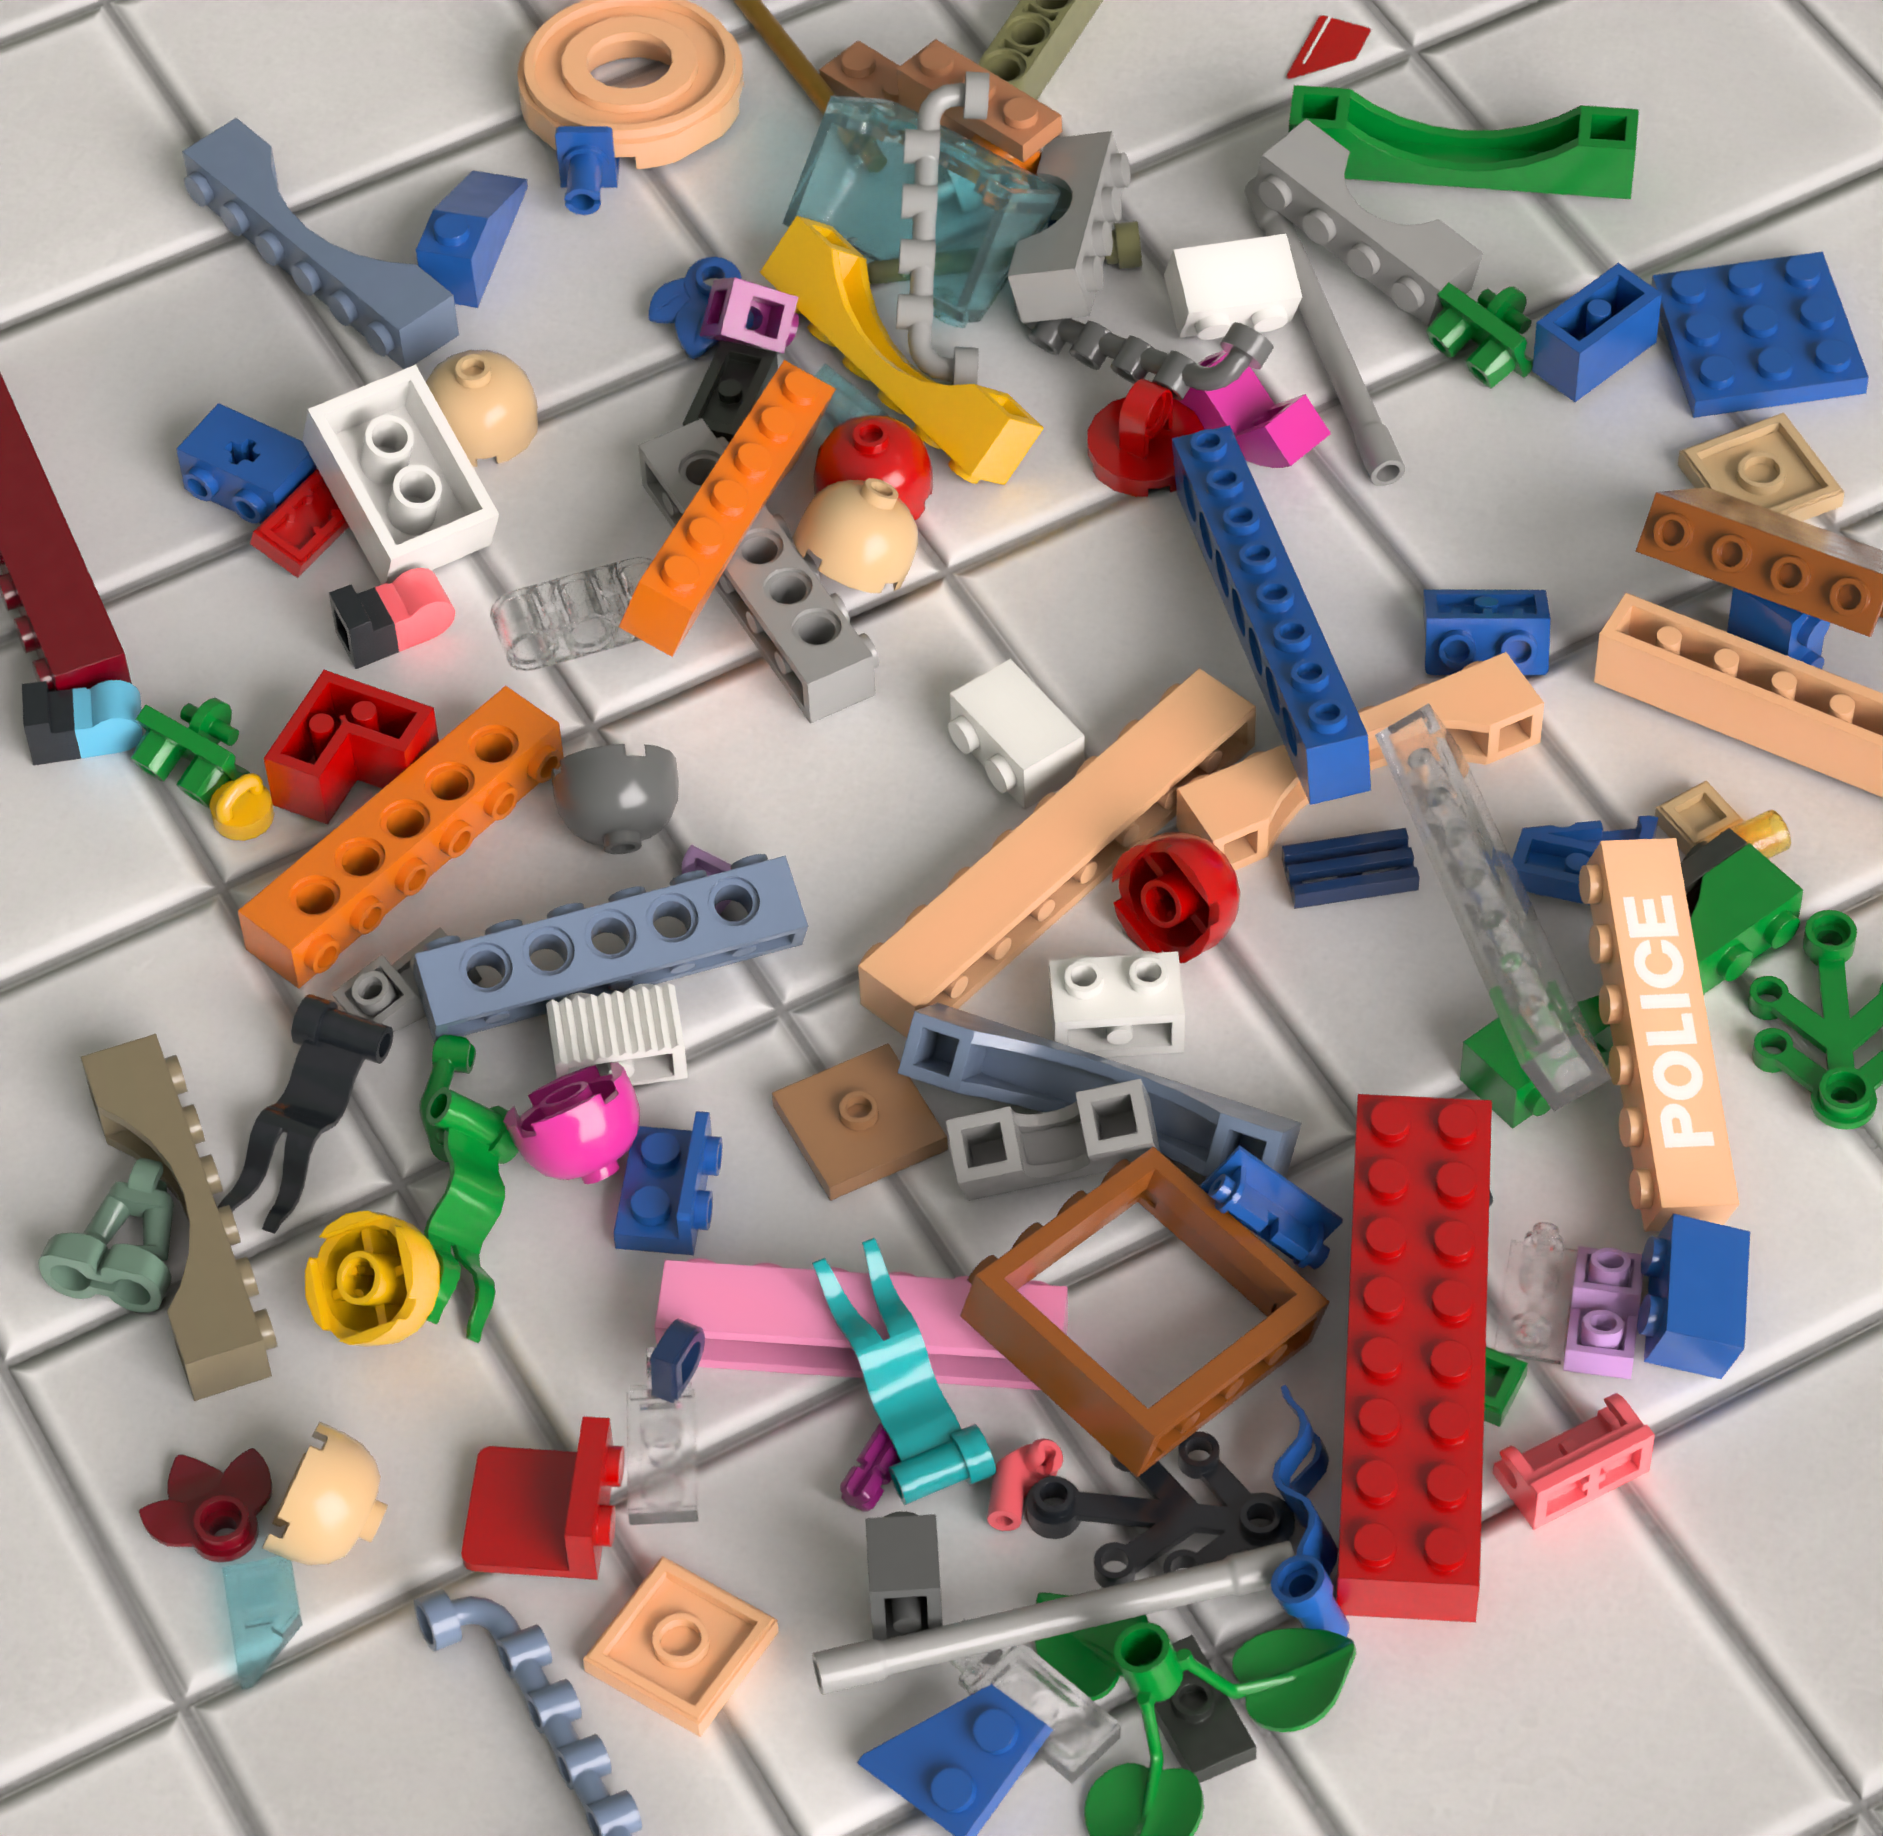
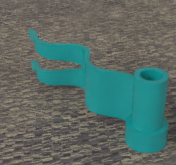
[812,1238,996,1505]

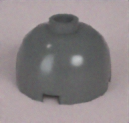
[551,744,679,854]

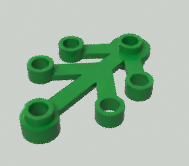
[1748,910,1883,1130]

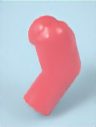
[987,1438,1063,1531]

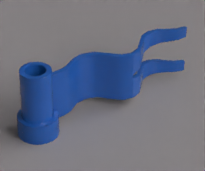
[1271,1385,1350,1637]

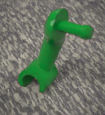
[419,1035,476,1162]

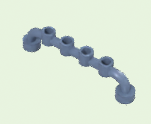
[414,1589,642,1836]

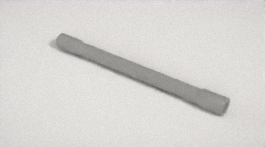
[1244,177,1405,486]
[812,1541,1295,1695]

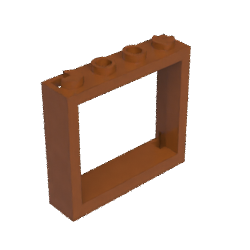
[960,1146,1330,1477]

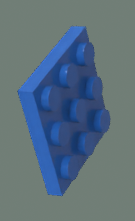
[1651,251,1869,418]

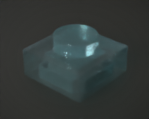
[814,363,889,423]

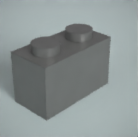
[865,1511,943,1640]

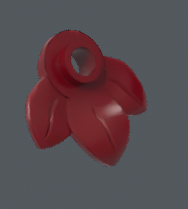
[139,1448,273,1562]

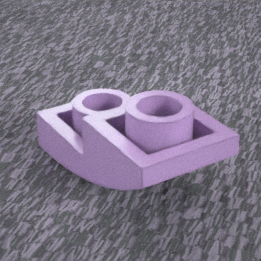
[1563,1246,1643,1379]

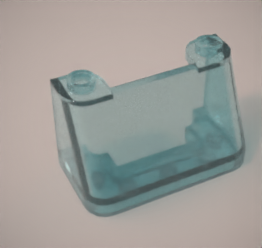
[782,96,1061,328]

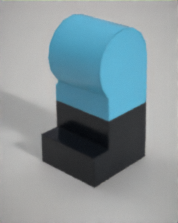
[22,680,143,765]

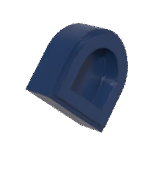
[650,1319,705,1404]

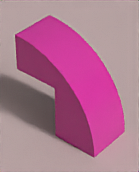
[1178,350,1331,468]

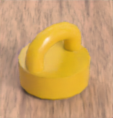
[209,773,275,841]

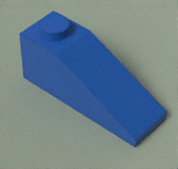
[416,170,528,308]

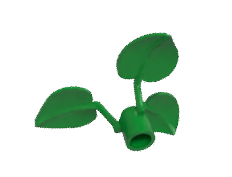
[1035,1592,1356,1836]

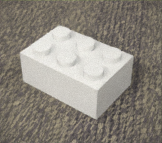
[302,365,499,585]

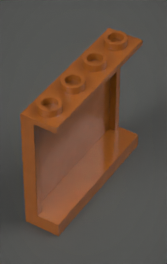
[1635,487,1883,637]

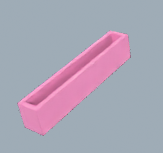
[654,1258,1068,1390]

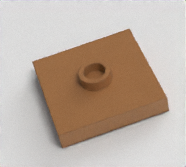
[772,1043,948,1201]

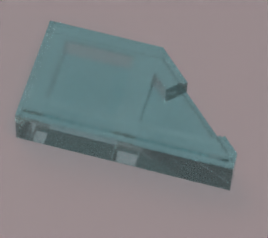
[222,1556,303,1689]

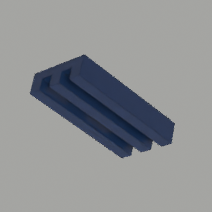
[1282,828,1420,909]

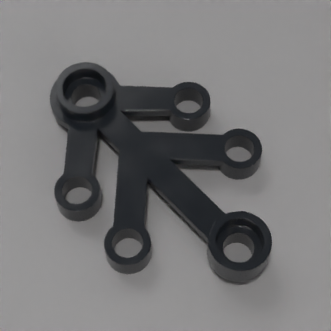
[1026,1431,1295,1588]

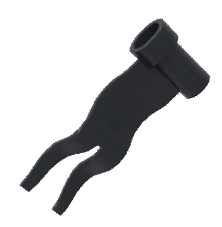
[217,994,393,1234]

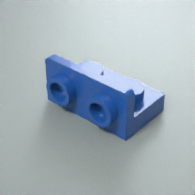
[1423,589,1551,675]
[613,1111,723,1256]

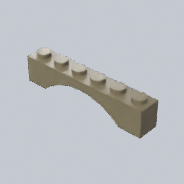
[81,1034,278,1401]

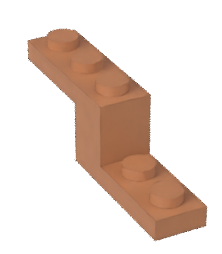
[819,39,1062,162]

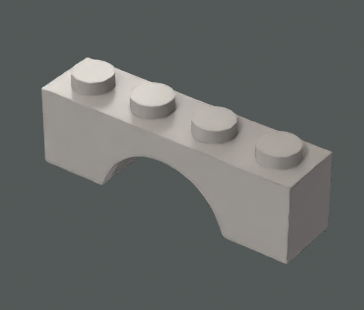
[1252,119,1483,326]
[1007,131,1131,323]

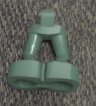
[38,1158,174,1313]

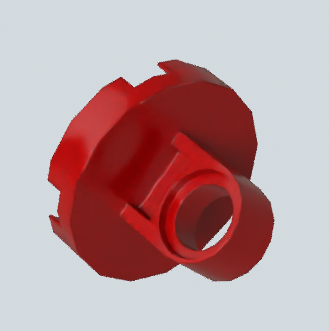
[1087,378,1204,497]

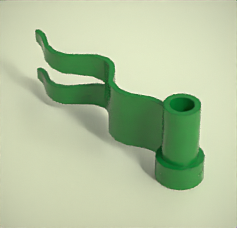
[424,1087,520,1343]

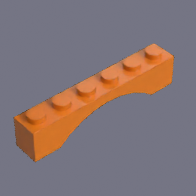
[619,360,836,657]

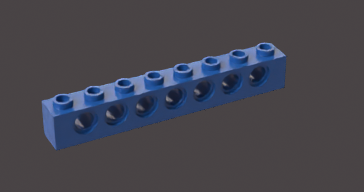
[1172,425,1371,805]

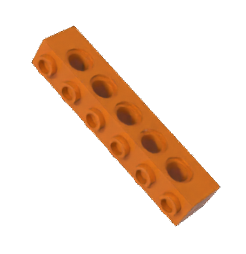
[238,686,564,989]

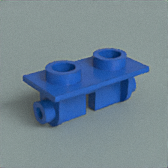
[1199,1146,1343,1270]

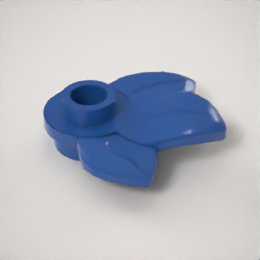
[648,257,754,359]

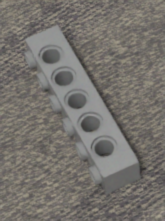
[638,418,879,724]

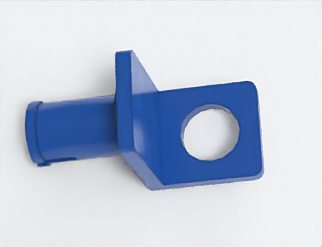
[555,126,620,215]

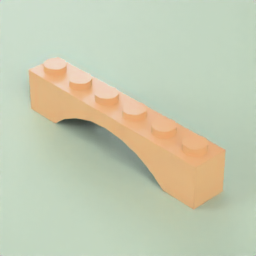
[1176,652,1544,871]

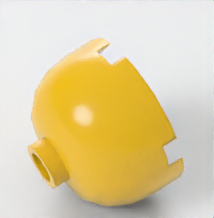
[305,1211,440,1347]

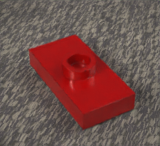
[250,468,349,578]

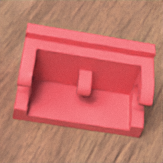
[1493,1393,1655,1530]

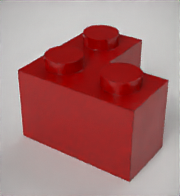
[264,670,439,825]

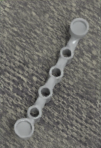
[896,72,989,385]

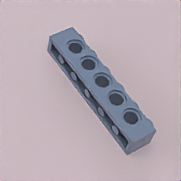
[413,854,808,1044]

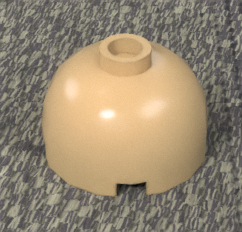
[426,350,538,467]
[792,478,918,593]
[262,1421,388,1565]

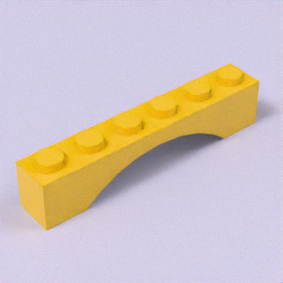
[759,216,1044,485]

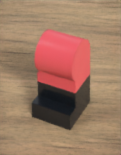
[329,568,455,669]

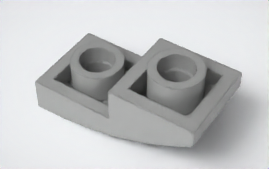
[331,927,482,1032]

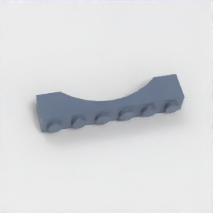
[182,118,459,369]
[898,1003,1302,1178]

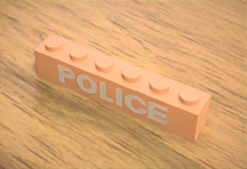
[1579,838,1739,1232]

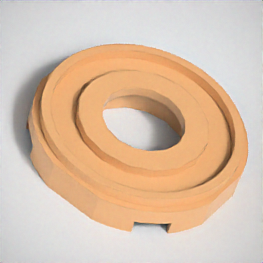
[517,0,744,169]

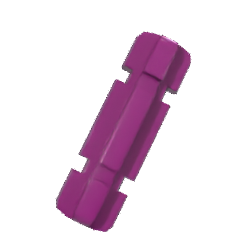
[840,1423,901,1512]

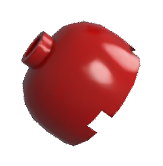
[813,414,933,520]
[1112,832,1241,963]

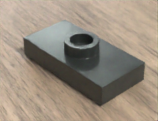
[1154,1635,1257,1783]

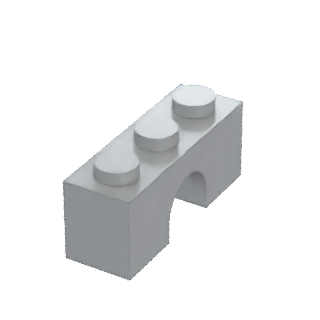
[945,1079,1161,1201]

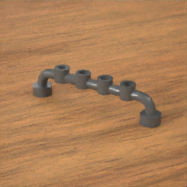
[1015,302,1274,401]

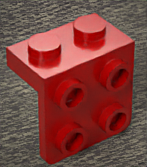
[461,1416,624,1580]

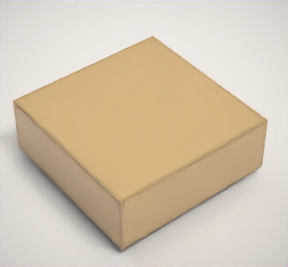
[1655,780,1745,855]

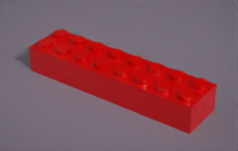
[1336,1094,1492,1623]

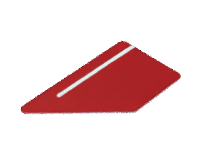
[1286,15,1371,80]

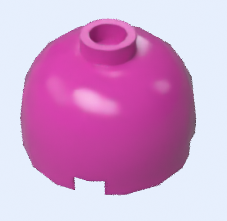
[503,1063,640,1184]

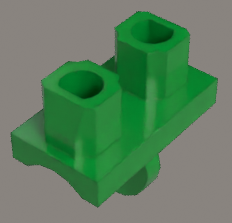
[1426,282,1533,389]
[131,698,250,808]

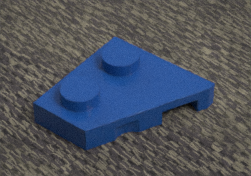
[1507,815,1659,905]
[857,1684,1053,1836]

